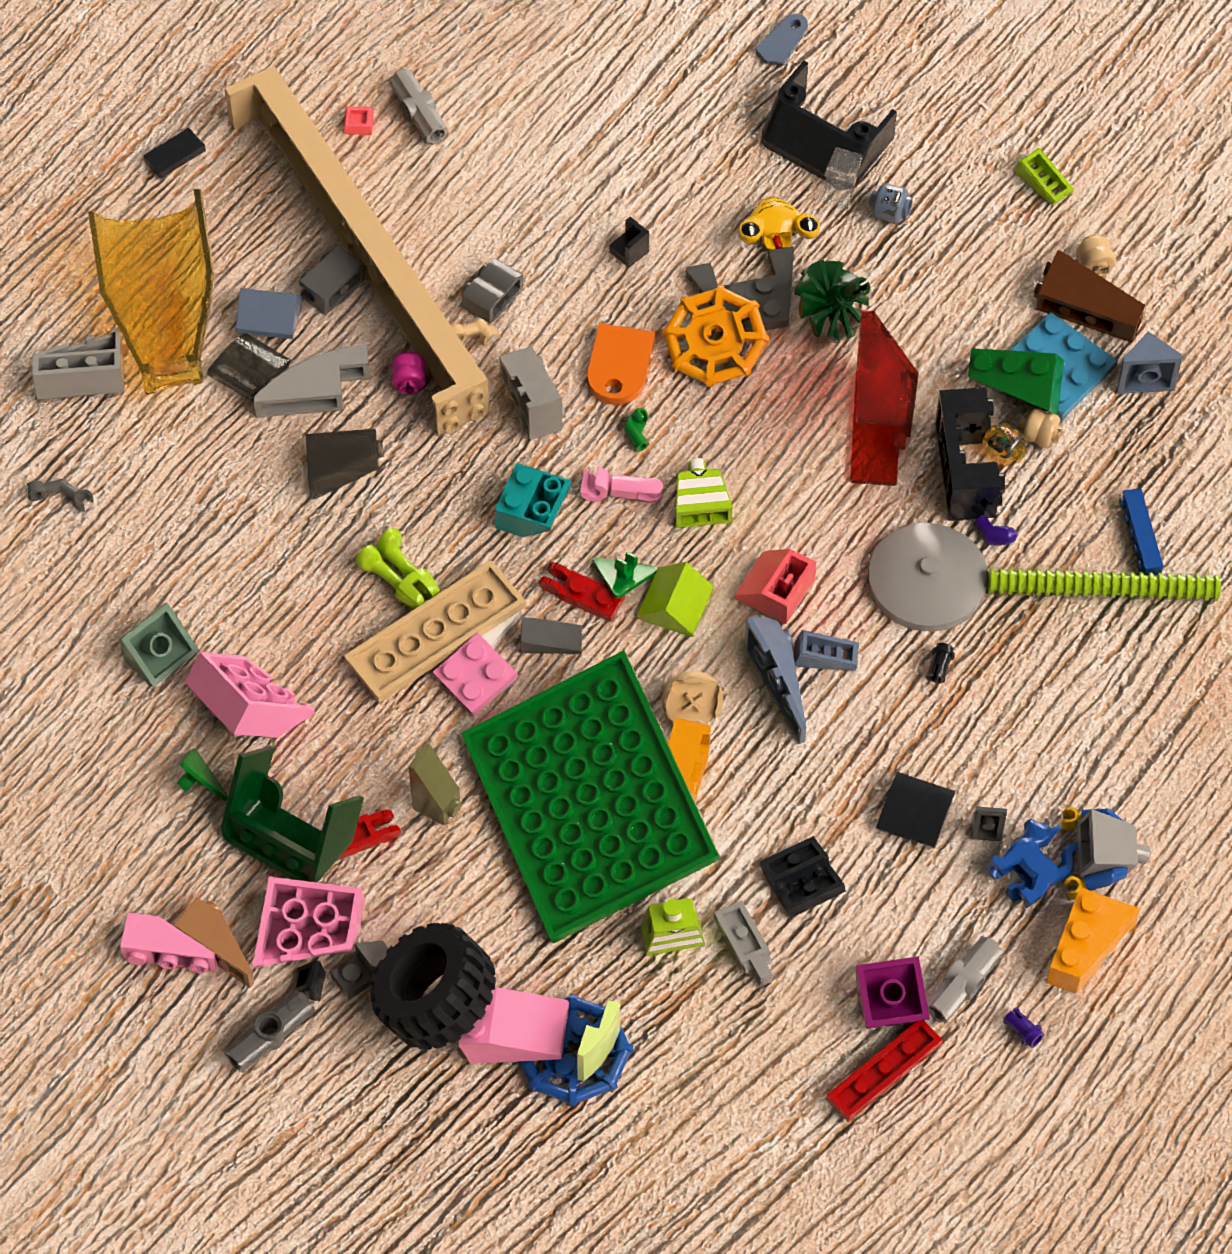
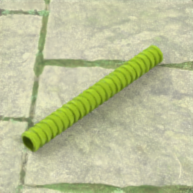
[987,568,1221,601]

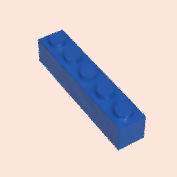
[1119,488,1163,576]

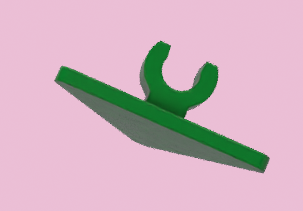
[593,552,658,598]
[177,748,228,801]

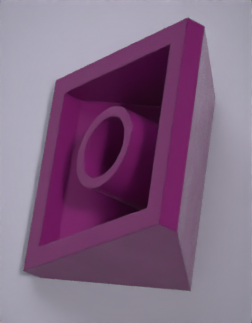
[856,956,930,1029]

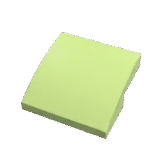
[577,1000,620,1081]

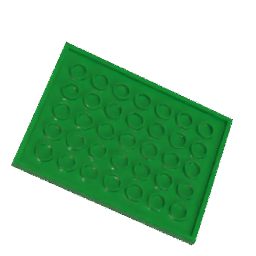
[461,650,721,943]

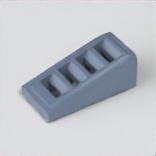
[794,630,859,671]

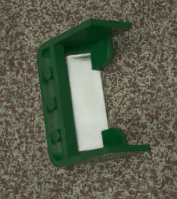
[221,746,364,883]

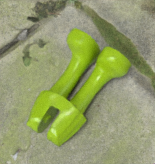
[355,527,440,610]

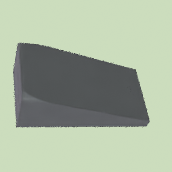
[521,617,582,654]
[970,806,1007,841]

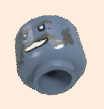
[869,183,913,223]

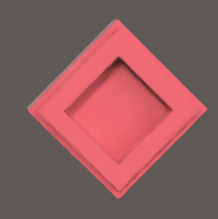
[344,106,374,135]

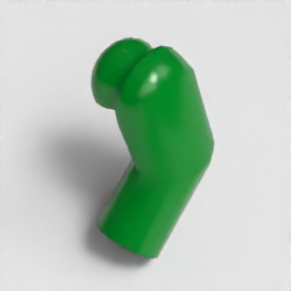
[624,408,649,452]

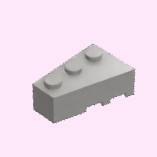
[32,326,124,399]
[499,346,566,440]

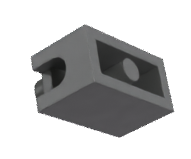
[299,246,365,315]

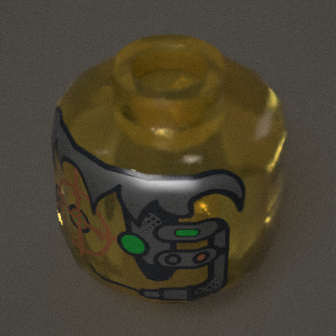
[983,423,1028,466]

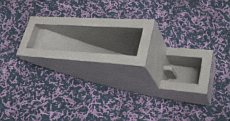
[254,344,370,418]

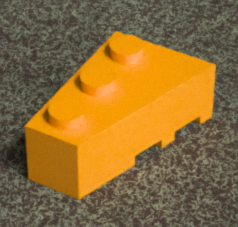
[668,717,711,801]
[1046,887,1140,993]

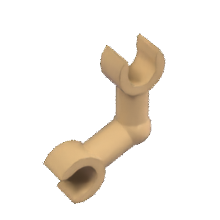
[451,318,501,346]

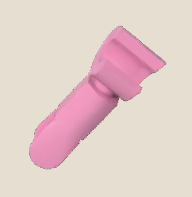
[580,467,663,503]

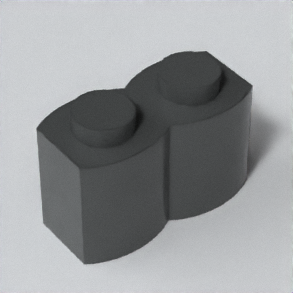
[461,258,524,323]

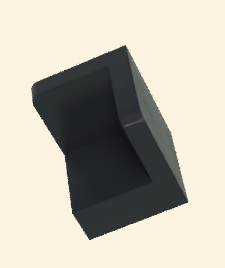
[609,217,649,268]

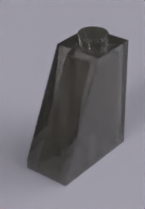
[305,429,384,499]

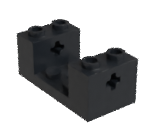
[935,387,1005,521]

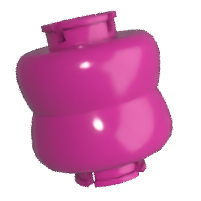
[390,351,427,395]

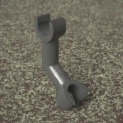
[27,479,94,512]

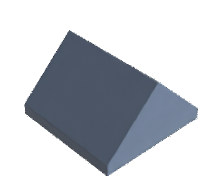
[236,288,304,339]
[1117,331,1182,394]

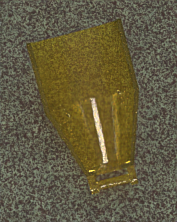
[88,188,216,395]

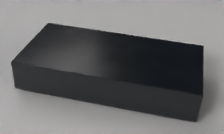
[143,128,206,179]

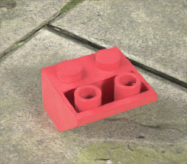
[734,549,817,624]

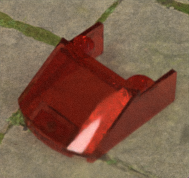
[850,310,919,486]

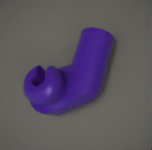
[973,515,1017,545]

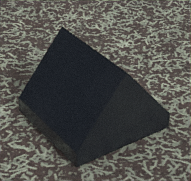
[292,960,326,1001]

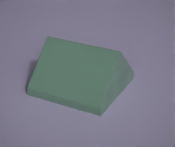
[119,602,200,687]

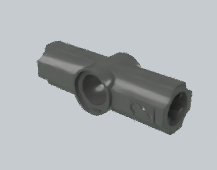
[224,990,315,1073]

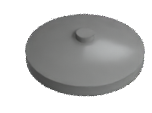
[868,523,988,632]

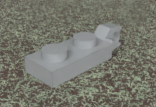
[714,900,772,987]

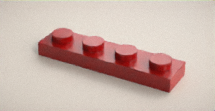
[826,1021,943,1122]

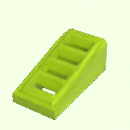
[1014,148,1074,206]

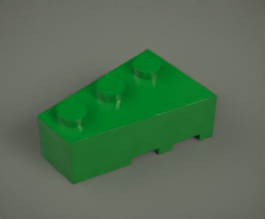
[968,348,1064,415]

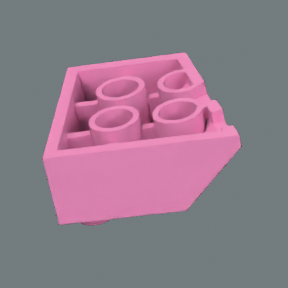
[185,652,316,738]
[252,877,365,968]

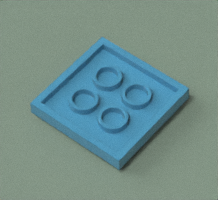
[1011,312,1118,420]

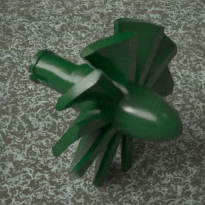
[794,259,870,343]

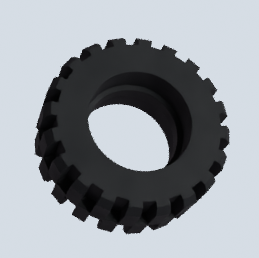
[370,923,496,1050]

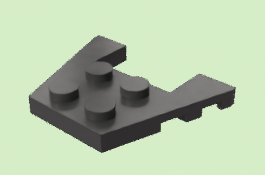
[686,246,794,332]

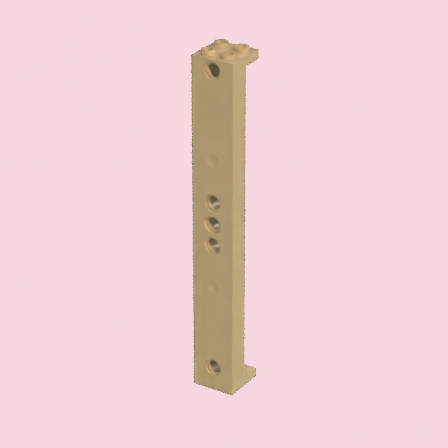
[225,66,489,436]

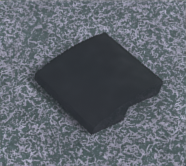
[876,772,956,848]
[759,836,846,918]

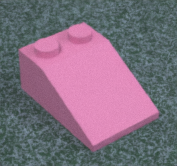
[458,987,569,1064]

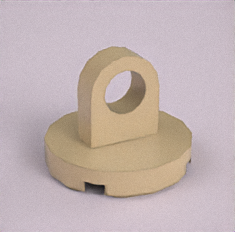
[662,671,724,725]

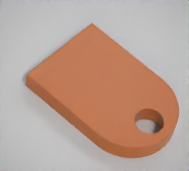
[587,323,655,405]

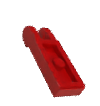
[538,562,625,622]
[338,809,402,860]

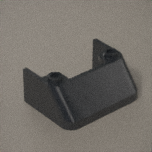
[761,61,897,189]

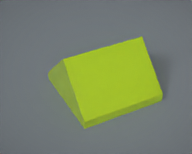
[637,562,714,637]

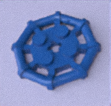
[519,994,633,1107]

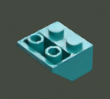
[495,463,572,537]

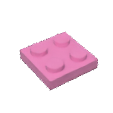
[433,632,519,717]

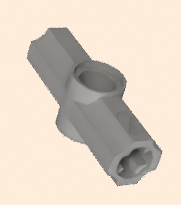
[389,68,448,145]
[927,936,1003,1024]

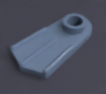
[756,14,808,66]

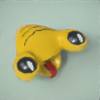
[738,196,820,250]

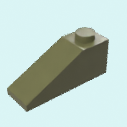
[409,742,462,825]

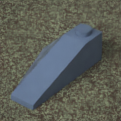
[744,617,807,744]

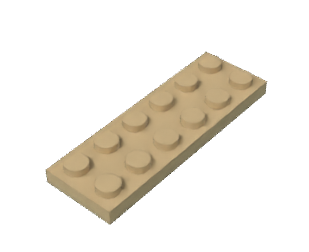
[344,560,527,703]

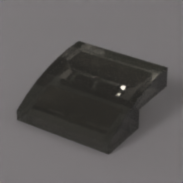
[207,334,290,402]

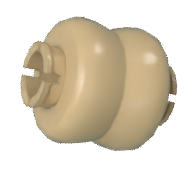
[1076,234,1116,277]
[1018,407,1063,448]

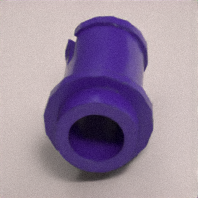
[1003,1007,1044,1048]

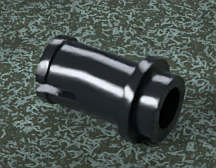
[926,643,955,683]

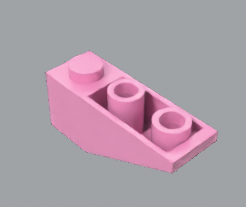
[120,913,218,973]

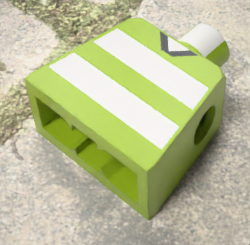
[676,458,733,528]
[640,898,705,956]

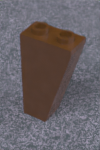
[1033,250,1145,343]

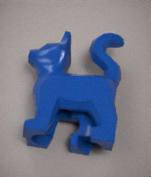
[985,819,1078,908]

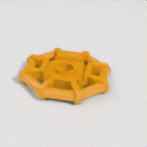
[662,285,770,387]

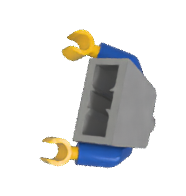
[1061,807,1151,900]

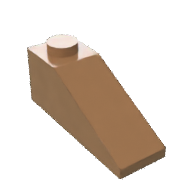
[173,897,254,988]

